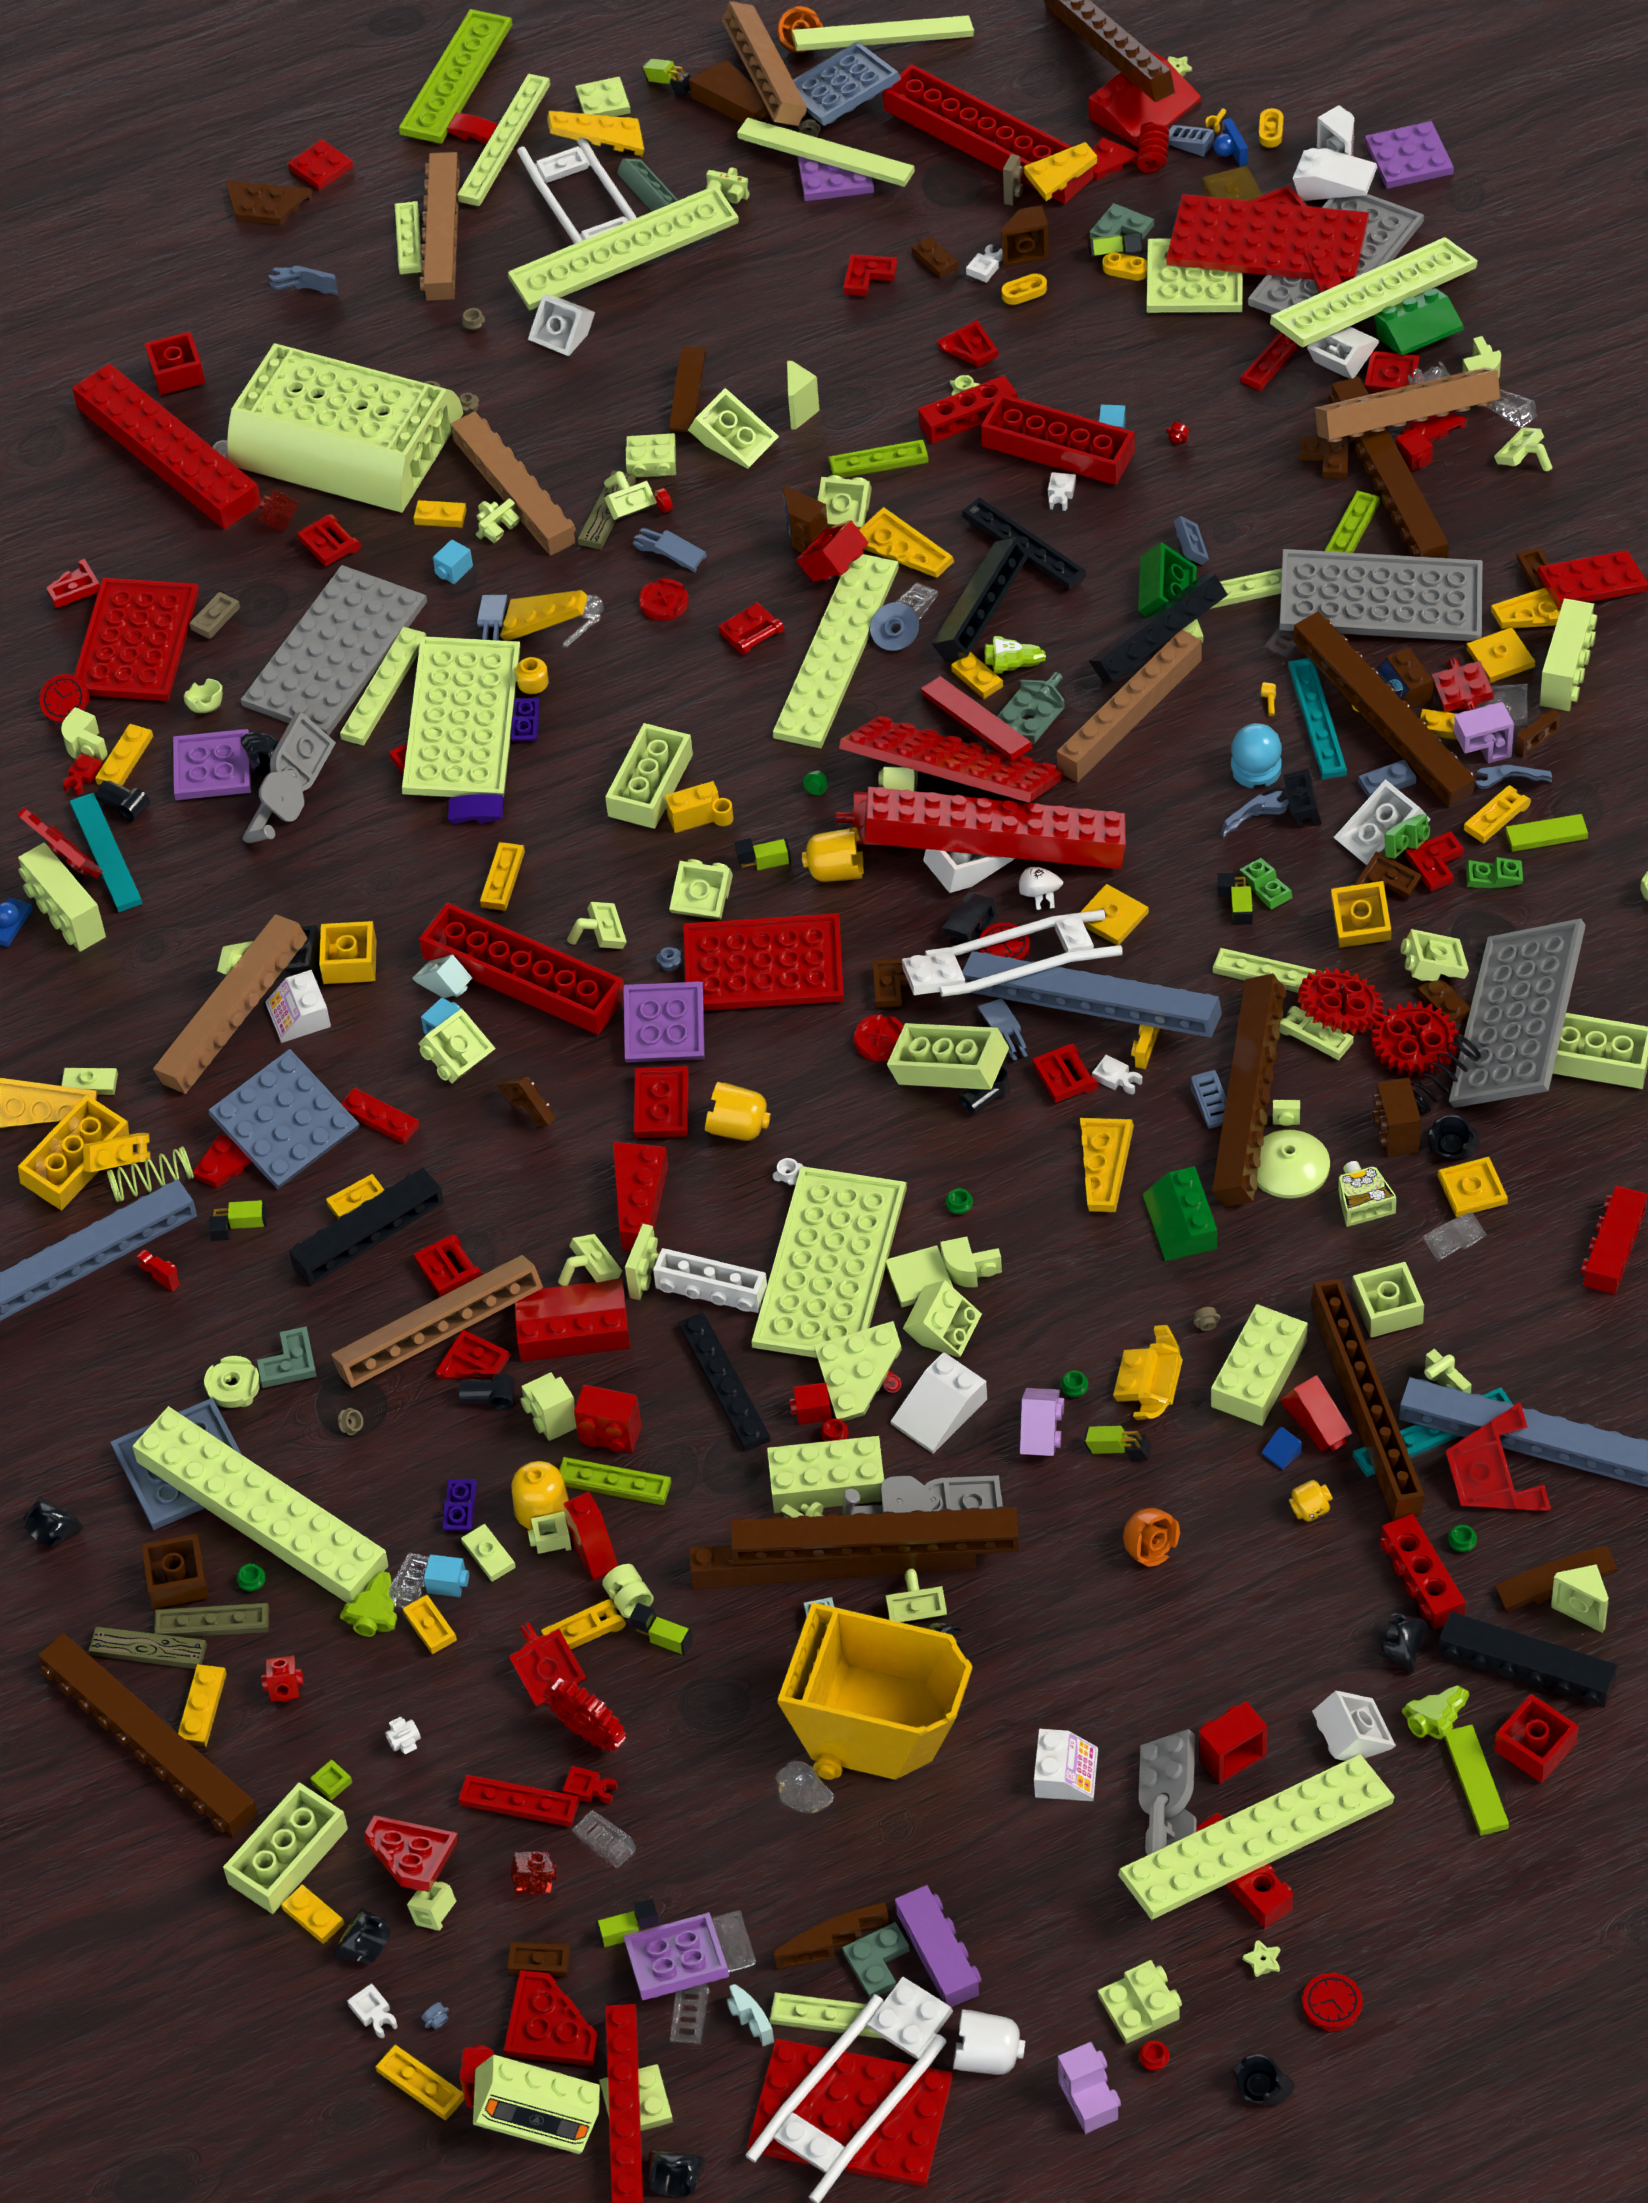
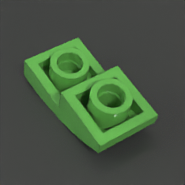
[1384,814,1430,859]
[1466,857,1523,888]
[1240,858,1293,909]

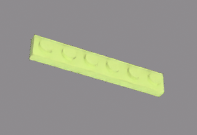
[340,627,426,746]

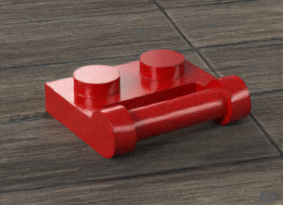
[297,514,361,567]
[718,602,785,655]
[1032,1044,1099,1103]
[414,1235,483,1297]

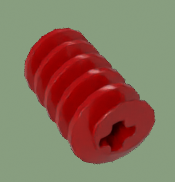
[1137,122,1170,174]

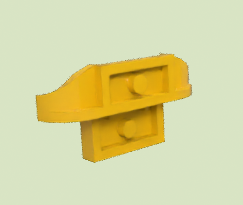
[1113,1325,1183,1420]

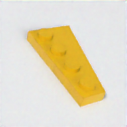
[547,111,644,156]
[859,507,954,578]
[500,590,588,641]
[0,1078,98,1128]
[1080,1118,1134,1212]

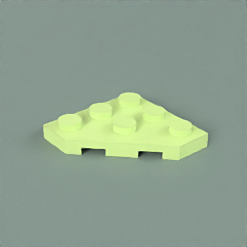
[814,1321,902,1422]

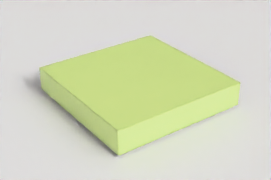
[886,1246,953,1308]

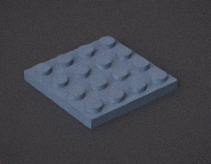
[793,41,901,126]
[208,1049,359,1190]
[110,1398,242,1530]

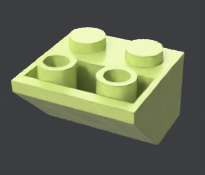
[903,1280,982,1357]

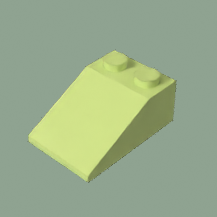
[688,388,779,469]

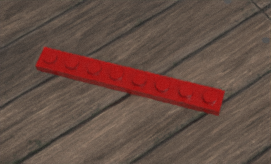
[606,2004,644,2203]

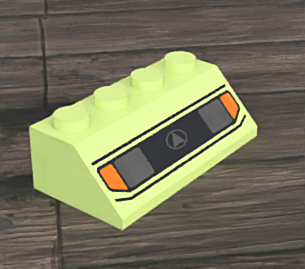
[473,2055,600,2154]

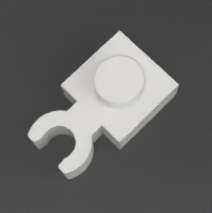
[966,244,1002,282]
[1048,472,1076,511]
[1092,1055,1142,1095]
[347,1984,398,2038]

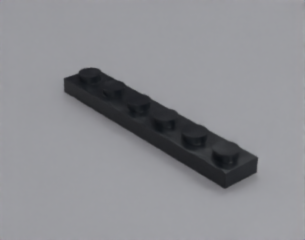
[962,497,1086,590]
[679,1312,770,1452]

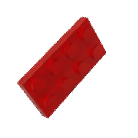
[1537,550,1648,608]

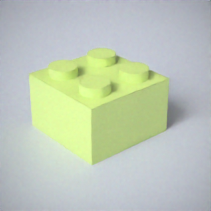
[1352,1262,1424,1338]

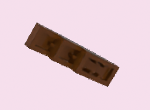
[670,346,706,433]
[1496,1545,1619,1613]
[774,1902,889,1970]

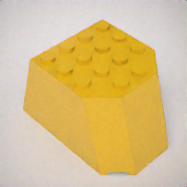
[778,1602,972,1780]

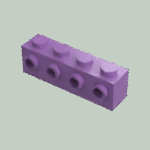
[895,1885,982,2007]

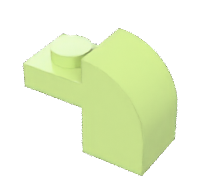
[1462,336,1501,379]
[61,707,108,761]
[940,1237,1002,1288]

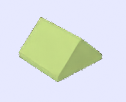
[787,361,819,430]
[1551,1564,1609,1633]

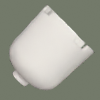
[953,2009,1025,2075]

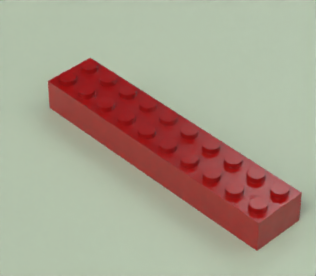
[883,64,1093,204]
[72,363,262,530]
[864,787,1126,869]

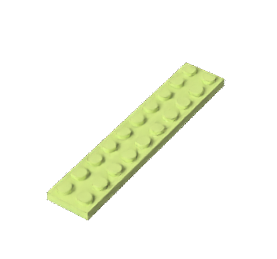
[508,185,739,311]
[1270,237,1478,348]
[773,554,899,748]
[1118,1754,1394,1920]

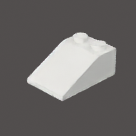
[1293,148,1377,201]
[1334,779,1430,865]
[923,849,1016,893]
[891,1352,987,1454]

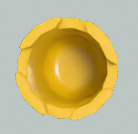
[802,827,864,882]
[705,1082,771,1141]
[511,1461,569,1530]

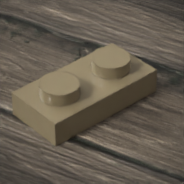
[1003,154,1024,206]
[189,592,240,639]

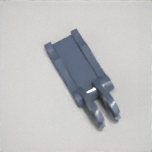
[268,266,338,296]
[633,528,707,573]
[477,595,508,641]
[1475,765,1552,789]
[1221,791,1289,838]
[978,998,1028,1061]

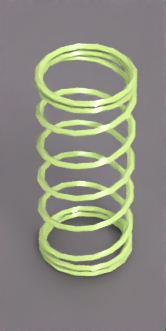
[107,1146,194,1203]

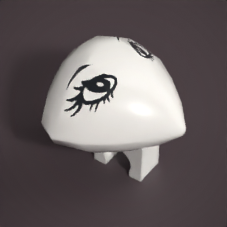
[1019,867,1063,910]

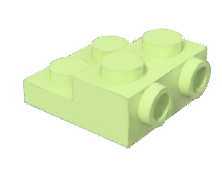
[626,433,676,478]
[818,475,872,529]
[669,859,733,920]
[1401,929,1469,981]
[418,1008,495,1084]
[1098,1960,1182,2044]

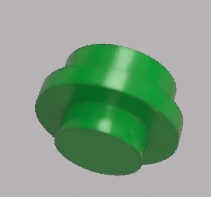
[803,771,828,796]
[946,1188,973,1214]
[1060,1370,1088,1397]
[1448,1525,1477,1552]
[237,1564,266,1591]

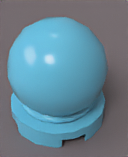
[1231,723,1282,788]

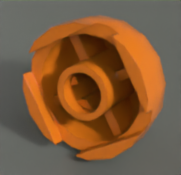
[777,6,823,53]
[1123,1508,1180,1567]

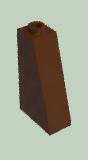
[689,59,773,124]

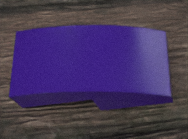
[511,698,540,741]
[448,794,504,825]
[443,1479,477,1531]

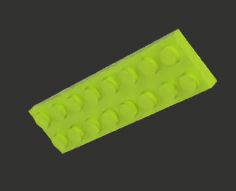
[399,9,512,144]

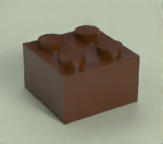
[1372,1078,1421,1157]
[141,1534,209,1609]

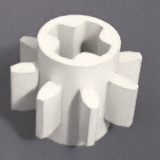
[385,1717,421,1754]

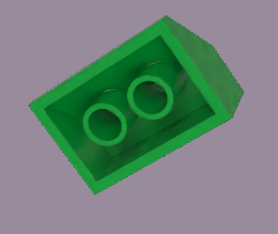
[1374,288,1464,356]
[1138,542,1197,617]
[1143,1166,1217,1261]

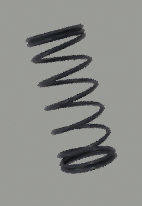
[1411,1034,1481,1114]

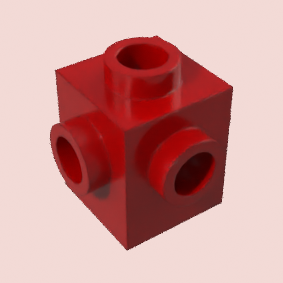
[261,1655,304,1702]

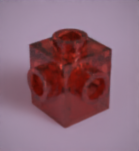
[258,489,300,533]
[510,1851,557,1895]

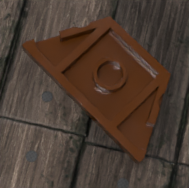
[226,180,313,225]

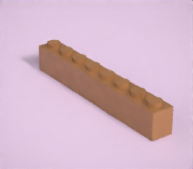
[722,1,807,126]
[420,152,460,301]
[1315,367,1500,442]
[450,411,576,556]
[1057,630,1202,783]
[153,914,307,1094]
[331,1255,543,1388]

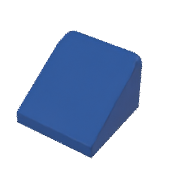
[1262,1427,1302,1470]

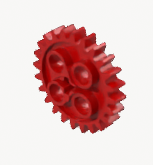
[1297,968,1383,1035]
[1372,1001,1459,1077]
[543,1678,626,1752]

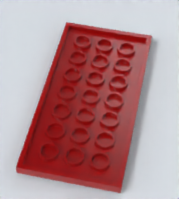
[1166,194,1369,283]
[839,716,1064,803]

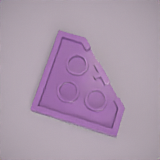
[797,156,874,201]

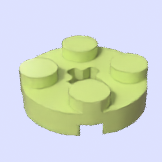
[204,1356,260,1408]

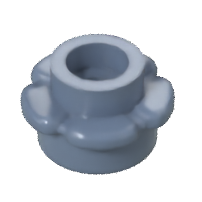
[656,947,682,971]
[421,2002,449,2030]

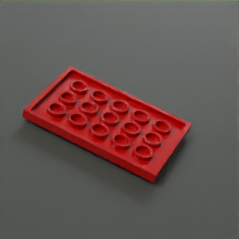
[74,578,199,701]
[684,913,844,1011]
[747,2039,953,2187]

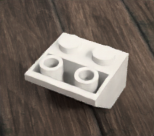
[1307,326,1379,379]

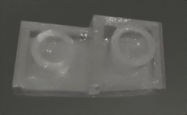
[1423,1212,1487,1261]
[712,1910,756,1972]

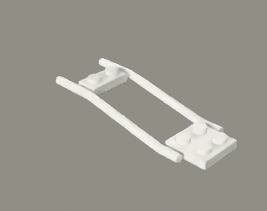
[517,138,637,244]
[902,910,1122,997]
[745,1977,953,2203]

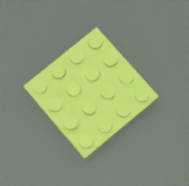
[1147,239,1242,313]

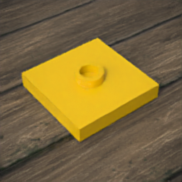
[1467,627,1535,683]
[1080,884,1149,946]
[1437,1157,1508,1218]

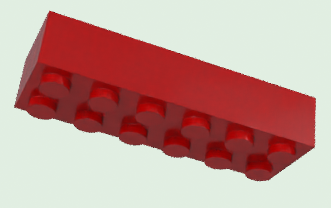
[981,393,1135,485]

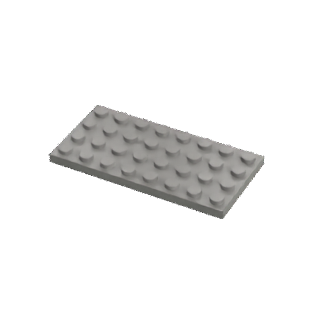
[1248,194,1424,314]
[1279,549,1483,641]
[241,565,427,736]
[1449,919,1586,1108]

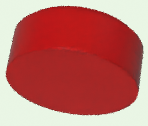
[654,488,673,514]

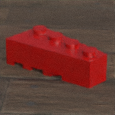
[613,1142,668,1251]

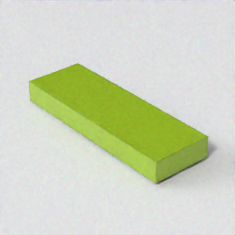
[1506,814,1588,852]

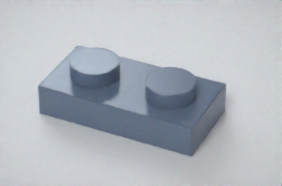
[1174,516,1209,565]
[1358,759,1416,798]

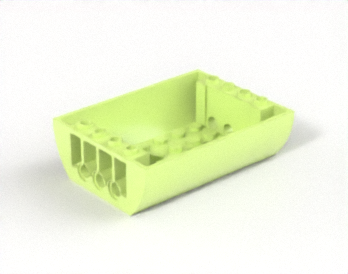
[228,343,463,513]

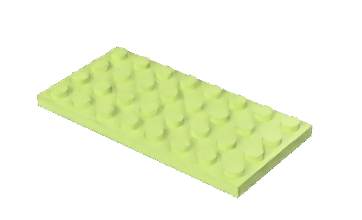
[402,636,520,797]
[752,1166,907,1358]

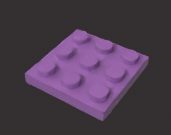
[1365,121,1454,189]
[173,729,251,800]
[624,982,705,1063]
[624,1912,730,2001]

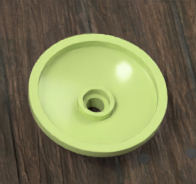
[1257,1130,1330,1198]

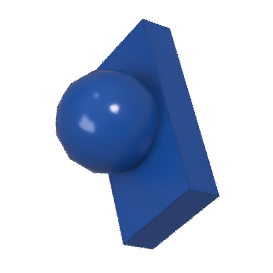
[1213,118,1248,167]
[0,897,33,947]

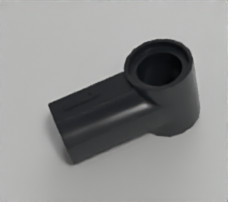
[96,780,150,822]
[959,1066,1009,1114]
[459,1374,516,1410]

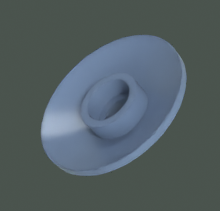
[870,602,919,651]

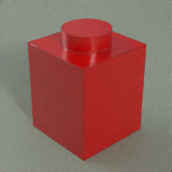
[1396,428,1433,472]
[789,1382,832,1425]

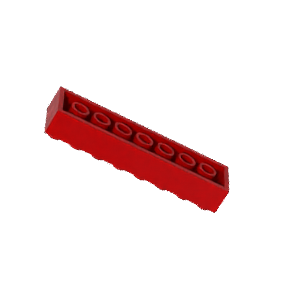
[419,903,624,1035]

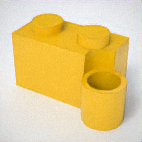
[665,781,734,833]

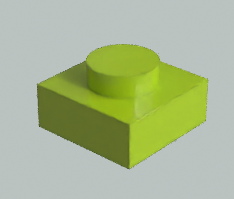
[310,1760,352,1801]

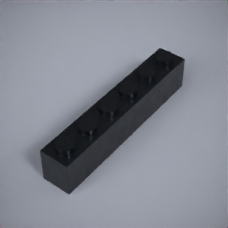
[932,537,1029,662]
[1089,574,1228,682]
[289,1167,444,1287]
[1438,1611,1617,1708]

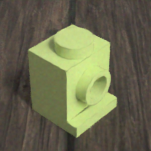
[528,1512,572,1554]
[407,1882,456,1931]

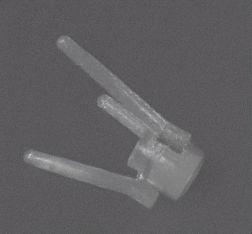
[563,595,604,647]

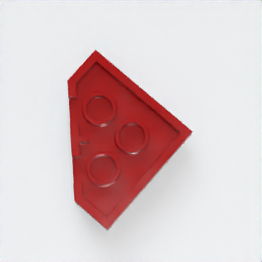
[364,1815,458,1892]
[504,1970,599,2066]

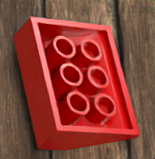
[1088,50,1201,148]
[515,1279,630,1362]

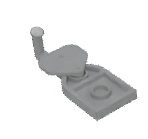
[243,712,336,843]
[841,1476,1003,1515]
[1139,1729,1197,1855]

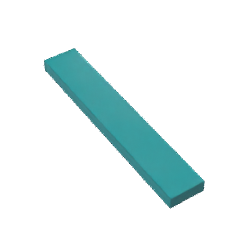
[1288,658,1347,780]
[70,792,142,913]
[1353,1387,1514,1477]

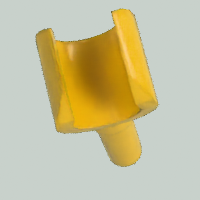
[1205,109,1227,132]
[1261,682,1276,717]

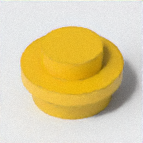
[813,1754,843,1780]

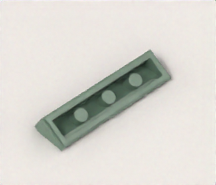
[617,159,679,212]

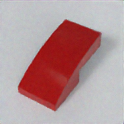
[447,113,498,145]

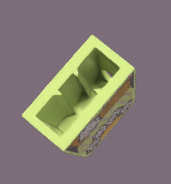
[1338,1161,1396,1227]

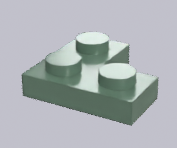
[1090,203,1154,240]
[257,1326,317,1388]
[842,1922,909,2000]

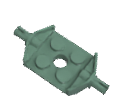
[993,672,1065,749]

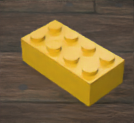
[18,1094,129,1211]

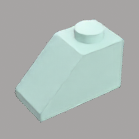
[412,955,472,998]

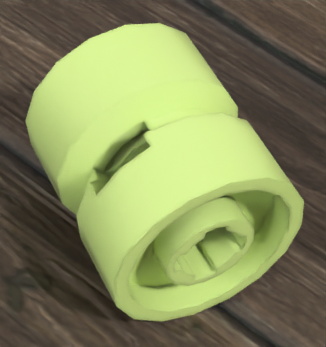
[602,1564,654,1618]

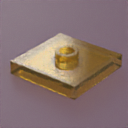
[1203,166,1263,201]

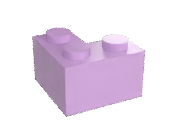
[1453,702,1514,764]
[1020,1388,1064,1456]
[1058,2042,1121,2134]

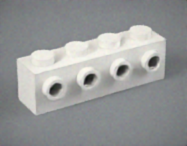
[653,1248,767,1313]

